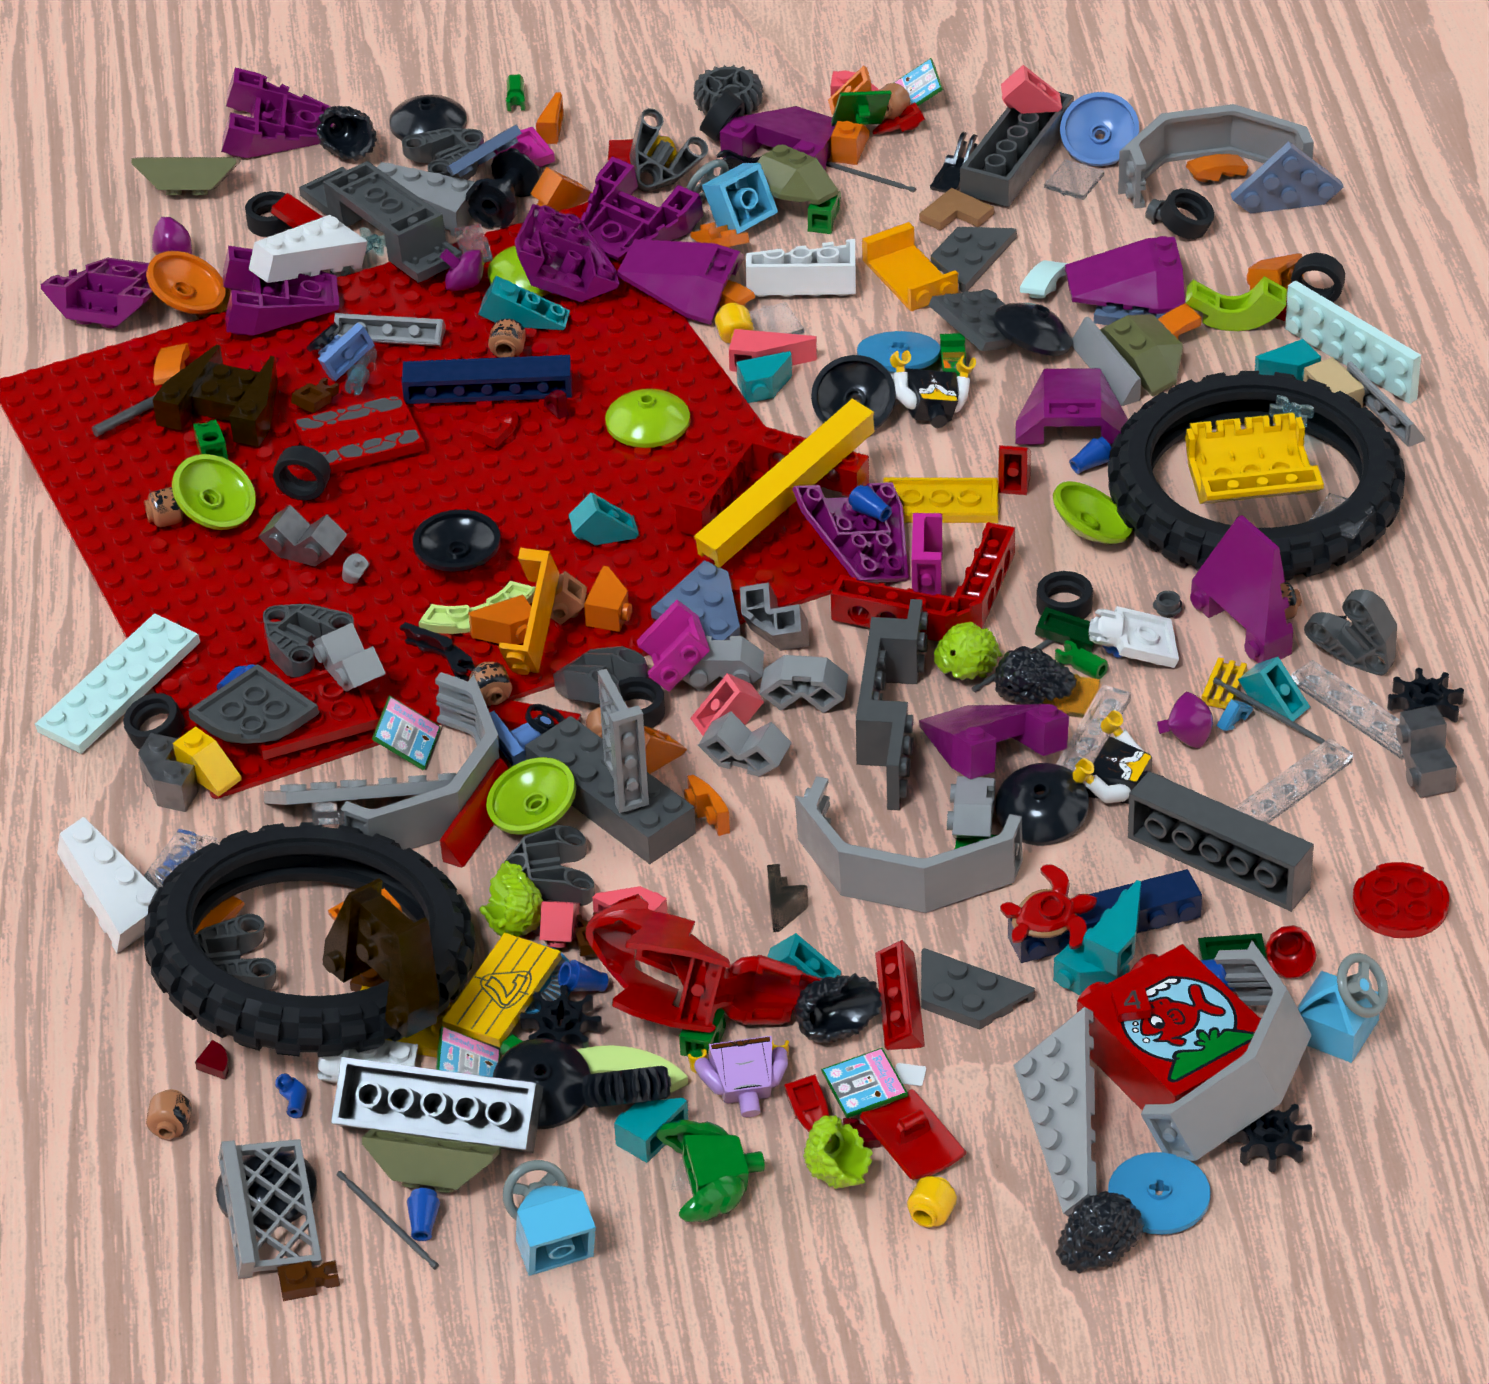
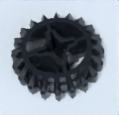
[581,1066,671,1108]

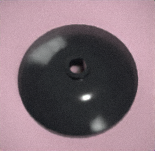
[389,94,467,141]
[993,303,1073,356]
[811,355,896,430]
[413,509,501,572]
[995,763,1089,846]
[493,1038,590,1129]
[216,1151,317,1229]

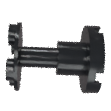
[465,148,542,229]

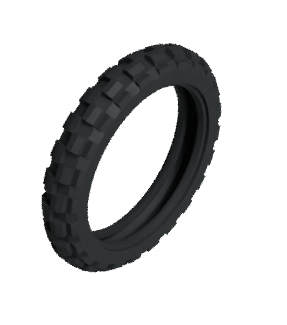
[1108,371,1405,581]
[144,822,475,1057]

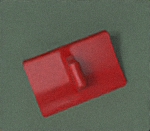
[860,1089,966,1180]

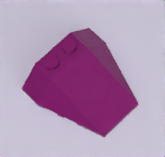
[1065,236,1185,314]
[41,257,154,328]

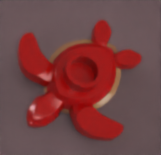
[1000,864,1097,949]

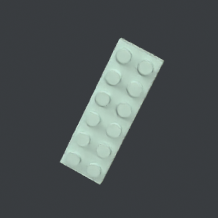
[1285,280,1421,404]
[35,613,200,754]

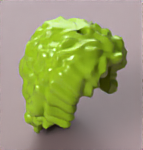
[934,622,1002,680]
[479,861,543,937]
[803,1115,873,1189]

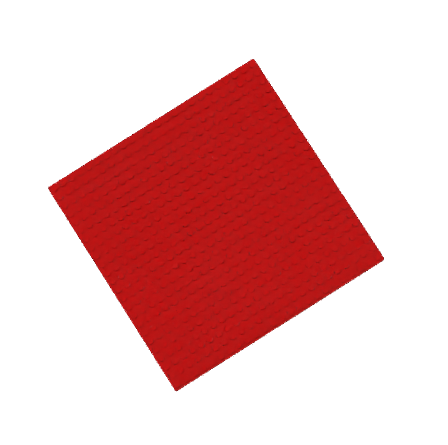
[0,202,851,799]

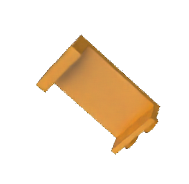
[862,222,958,312]
[499,548,560,675]

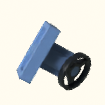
[306,322,375,381]
[490,704,565,766]

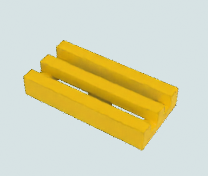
[1201,657,1247,709]

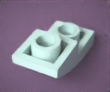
[1020,260,1069,299]

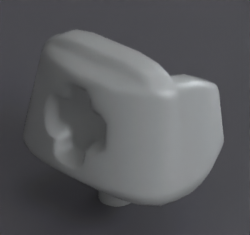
[342,553,369,584]

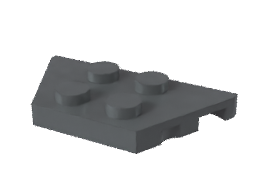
[931,227,1017,293]
[921,948,1035,1030]

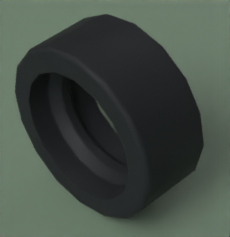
[700,90,745,142]
[1160,188,1215,239]
[245,191,292,237]
[1291,252,1346,302]
[273,445,331,501]
[1036,571,1093,619]
[619,677,665,728]
[123,693,185,749]

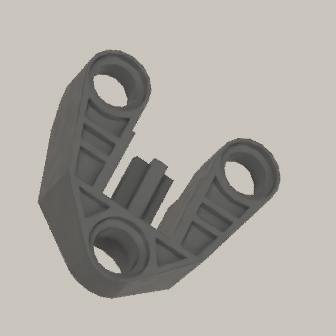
[629,108,708,192]
[402,128,484,180]
[1304,589,1397,675]
[263,604,355,677]
[553,646,648,704]
[504,825,595,906]
[195,914,276,990]

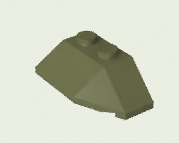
[756,144,839,205]
[131,157,241,195]
[1100,314,1183,397]
[362,1129,501,1193]

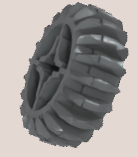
[693,65,763,117]

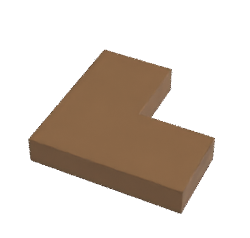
[919,188,994,231]

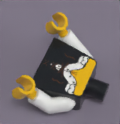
[890,350,976,428]
[1073,710,1164,804]

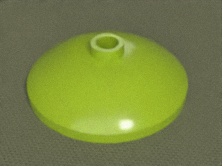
[488,246,552,297]
[605,389,690,448]
[172,454,256,530]
[1053,481,1132,544]
[486,757,576,835]

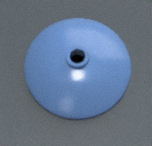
[1060,92,1139,166]

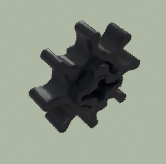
[1387,668,1464,722]
[520,985,602,1049]
[1227,1104,1312,1172]

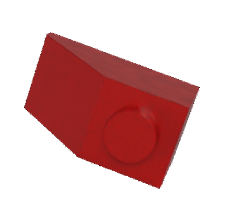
[998,445,1031,495]

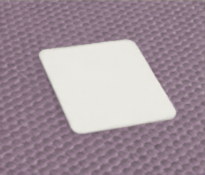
[895,1063,926,1086]

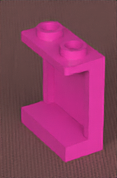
[911,513,943,595]
[637,600,710,692]

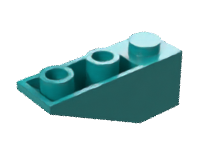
[478,276,570,330]
[1082,880,1141,976]

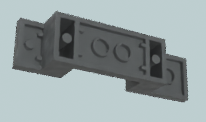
[299,161,462,283]
[856,599,928,810]

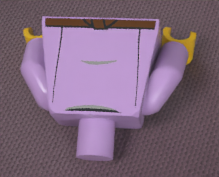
[688,1036,789,1117]

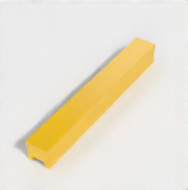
[694,398,875,568]

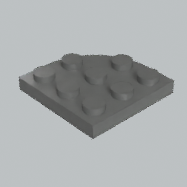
[928,289,1013,351]
[188,664,319,743]

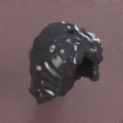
[316,106,377,161]
[994,646,1077,705]
[794,973,882,1043]
[1055,1191,1145,1274]

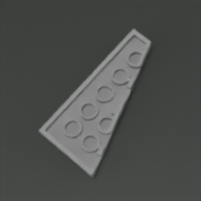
[264,773,456,805]
[1013,1007,1097,1216]

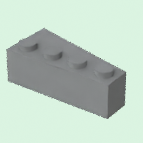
[377,162,475,238]

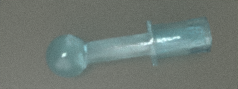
[345,346,377,395]

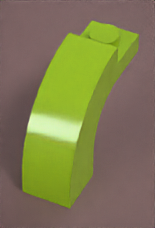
[1186,276,1287,331]

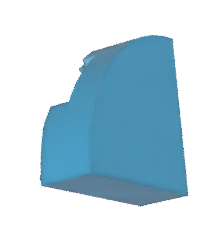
[1216,699,1253,731]

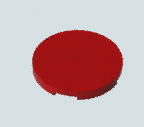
[1352,862,1449,938]

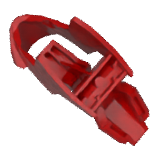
[585,894,823,1033]

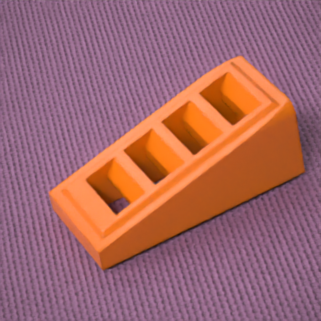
[536,92,564,144]

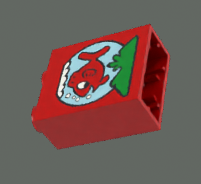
[1076,944,1261,1111]

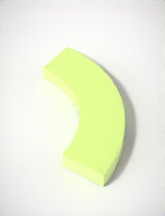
[419,581,536,634]
[577,1045,688,1093]

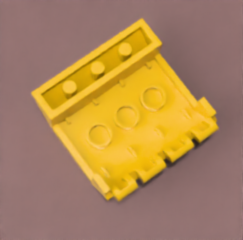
[1185,413,1324,504]

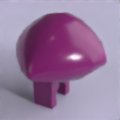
[152,217,192,255]
[439,248,484,292]
[1157,691,1213,749]

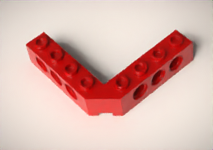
[675,426,869,536]
[831,522,1015,641]

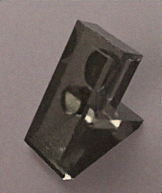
[767,864,808,932]

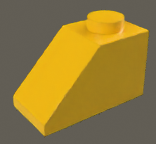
[172,726,242,797]

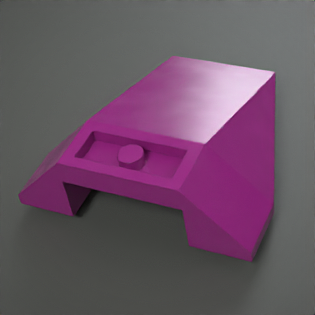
[514,204,619,302]
[617,239,744,325]
[1015,368,1128,445]
[792,482,909,583]

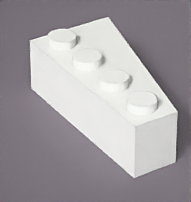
[249,215,368,283]
[746,239,856,297]
[57,817,157,954]

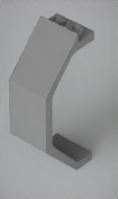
[1118,104,1314,209]
[340,672,499,850]
[795,776,1023,913]
[1141,941,1312,1161]

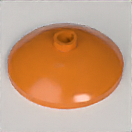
[146,251,226,314]

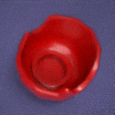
[1265,925,1317,979]

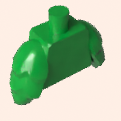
[656,1120,765,1222]

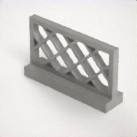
[597,669,649,813]
[218,1139,322,1279]

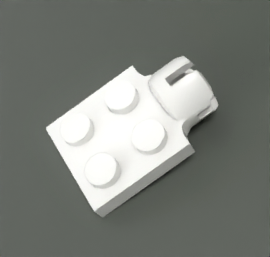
[1089,606,1179,668]
[317,1040,418,1083]

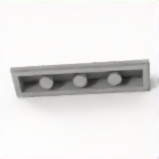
[333,313,446,346]
[1072,317,1141,406]
[1347,362,1425,447]

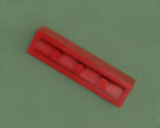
[440,758,509,868]
[875,940,925,1050]

